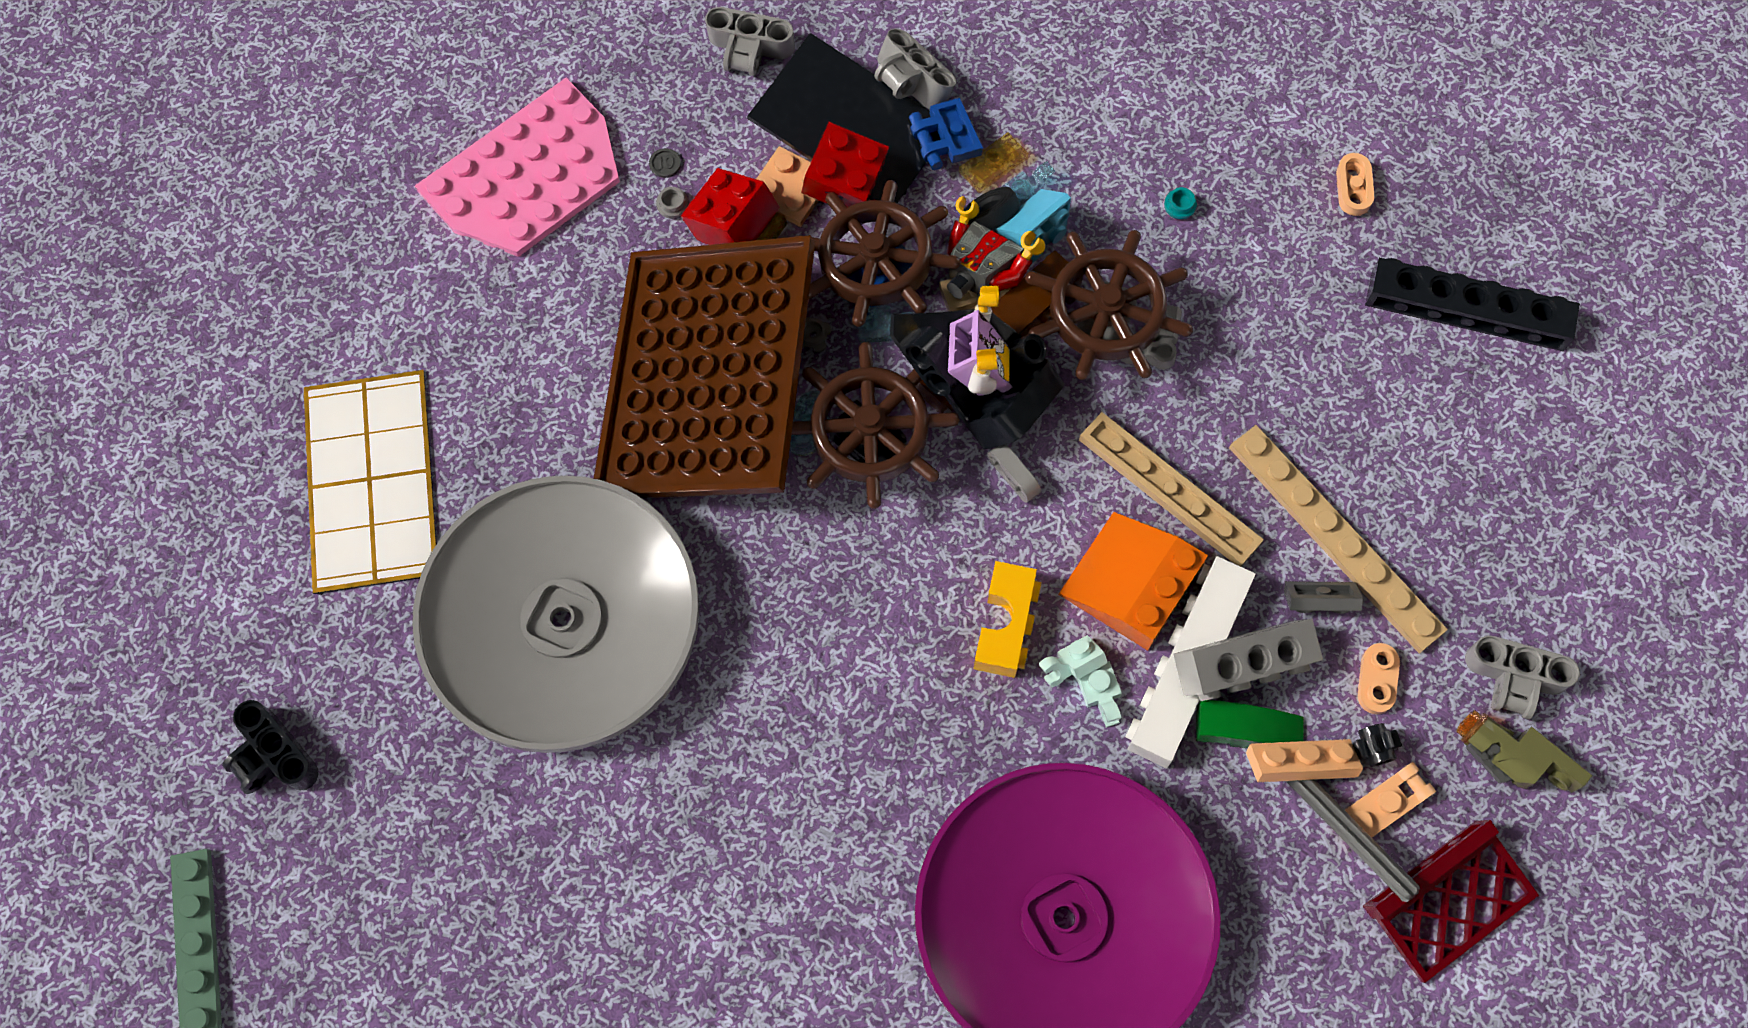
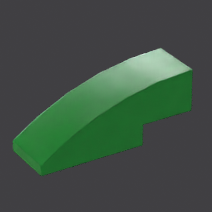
[1196,700,1304,748]

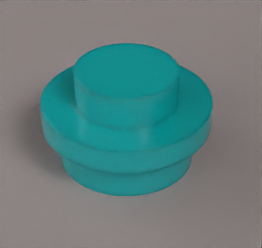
[1164,187,1197,219]

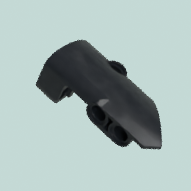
[890,309,1065,449]

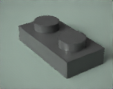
[1284,581,1363,614]

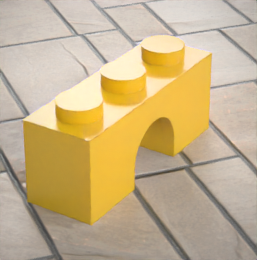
[973,561,1042,678]

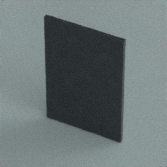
[747,33,941,203]

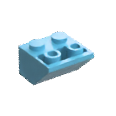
[994,189,1071,263]

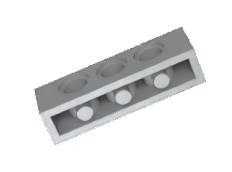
[1173,618,1323,701]

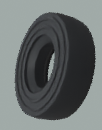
[964,187,1020,230]

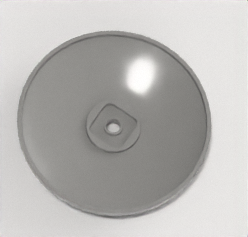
[412,475,699,753]

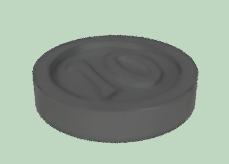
[649,148,681,178]

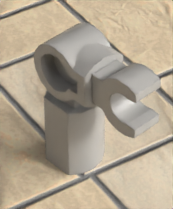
[1122,305,1182,370]

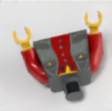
[946,196,1045,299]

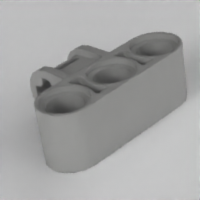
[705,7,795,77]
[874,28,957,109]
[1465,635,1580,720]

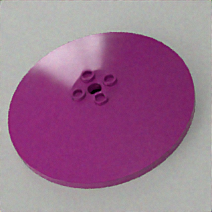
[915,763,1221,1028]

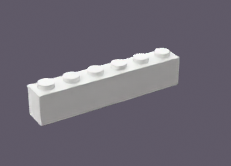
[1125,556,1256,769]

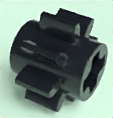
[1353,723,1402,767]

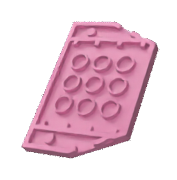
[415,77,620,257]

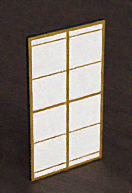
[304,370,437,595]

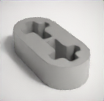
[987,445,1041,503]

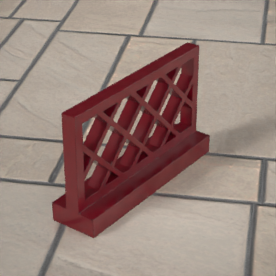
[1363,820,1539,983]

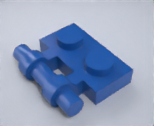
[909,98,983,170]

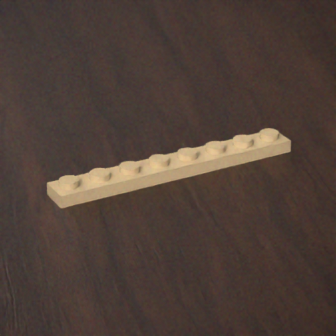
[1229,425,1448,654]

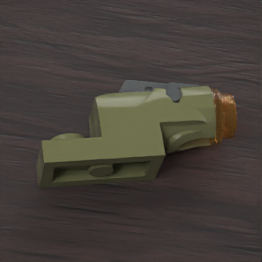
[1455,709,1592,793]

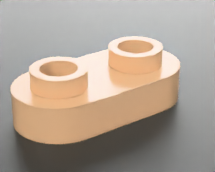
[1336,153,1374,216]
[1357,643,1400,715]

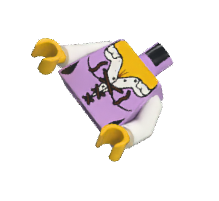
[948,286,1015,395]

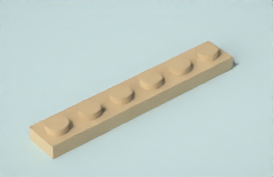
[1079,412,1264,567]

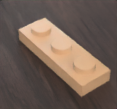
[1246,739,1363,782]

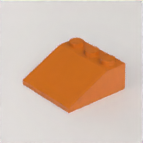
[1058,512,1208,651]

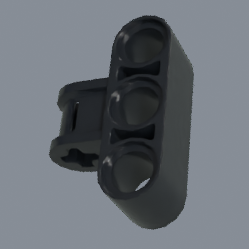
[222,700,319,794]

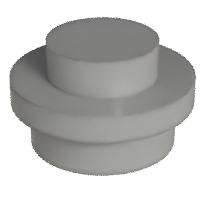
[656,187,689,218]

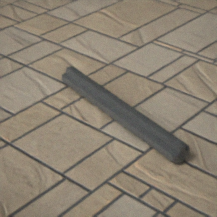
[1286,780,1420,902]

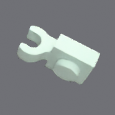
[1039,635,1108,687]
[1077,661,1122,728]

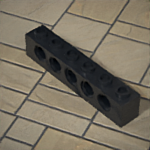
[1365,257,1580,352]

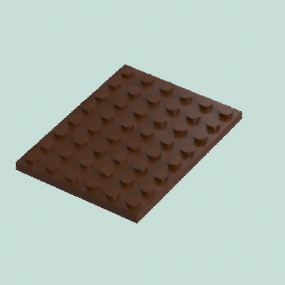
[593,235,816,498]

